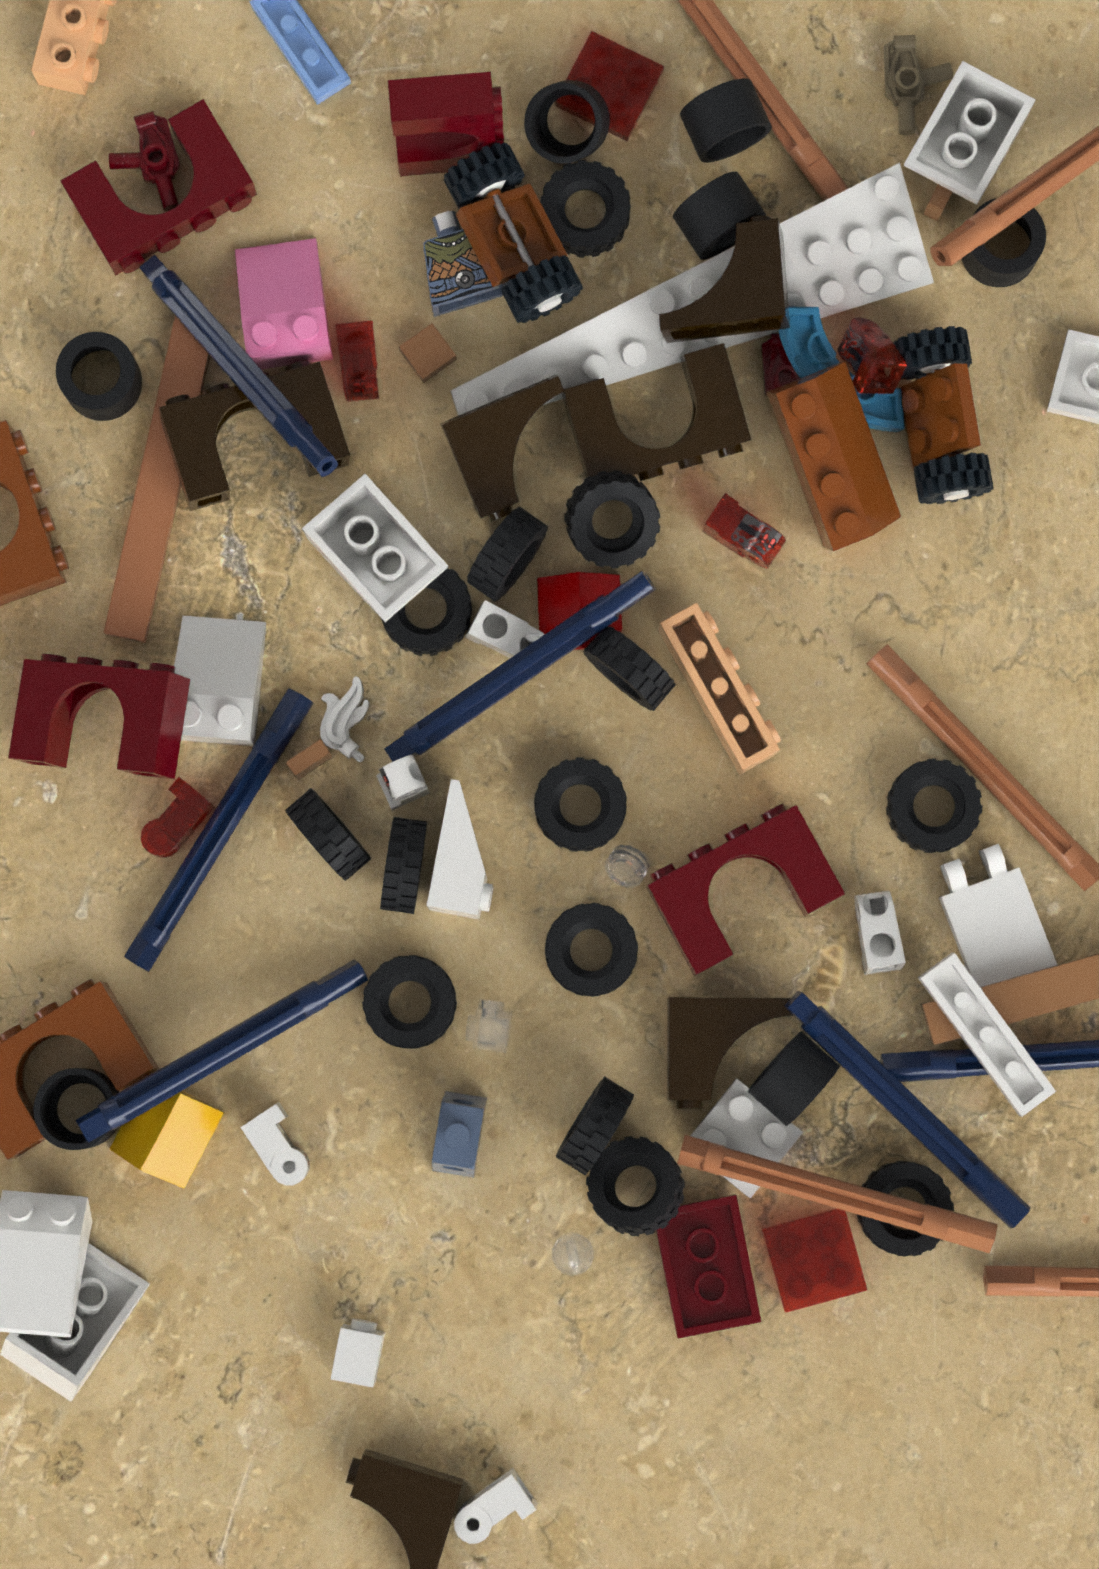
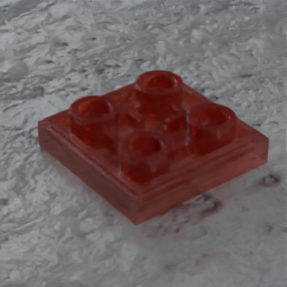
[555,31,664,142]
[761,1208,867,1313]

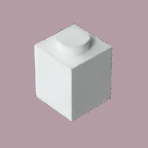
[331,1319,385,1388]

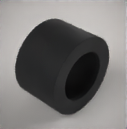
[680,78,772,163]
[524,80,610,163]
[673,171,766,260]
[962,198,1046,288]
[56,332,142,421]
[747,1031,840,1126]
[34,1068,119,1150]

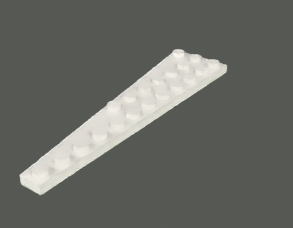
[451,163,934,415]

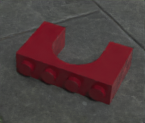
[388,72,504,177]
[60,99,257,276]
[8,654,190,779]
[646,803,845,976]

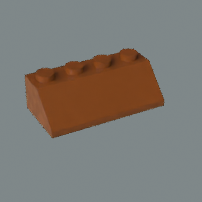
[766,361,901,551]

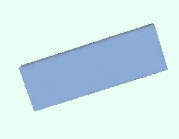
[249,0,351,105]

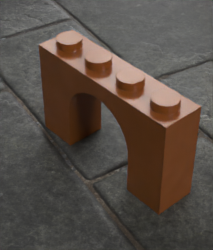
[0,420,69,606]
[0,979,159,1160]

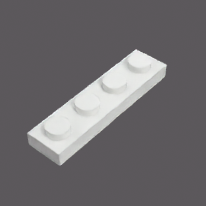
[918,953,1056,1117]

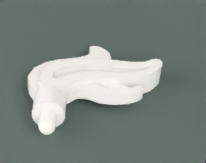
[320,676,369,762]

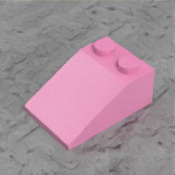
[235,238,333,369]

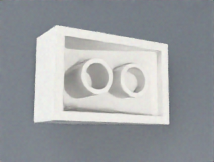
[904,61,1035,205]
[302,474,449,622]
[174,616,266,746]
[427,779,494,920]
[0,1190,92,1338]
[0,1243,150,1402]

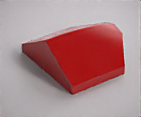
[537,572,622,650]

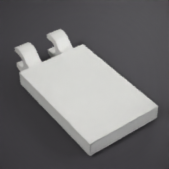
[1047,329,1099,424]
[939,844,1057,987]

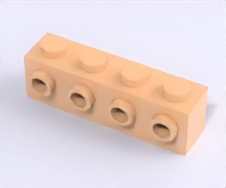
[31,0,117,95]
[658,603,781,775]

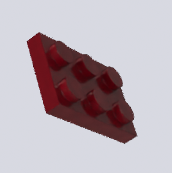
[656,1194,762,1339]

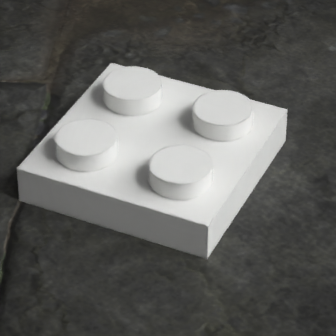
[690,1078,803,1198]

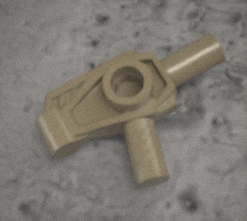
[884,35,953,135]

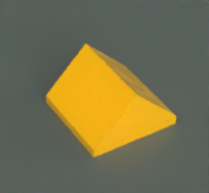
[109,1074,225,1188]

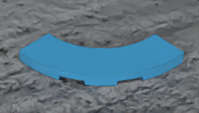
[778,306,905,432]

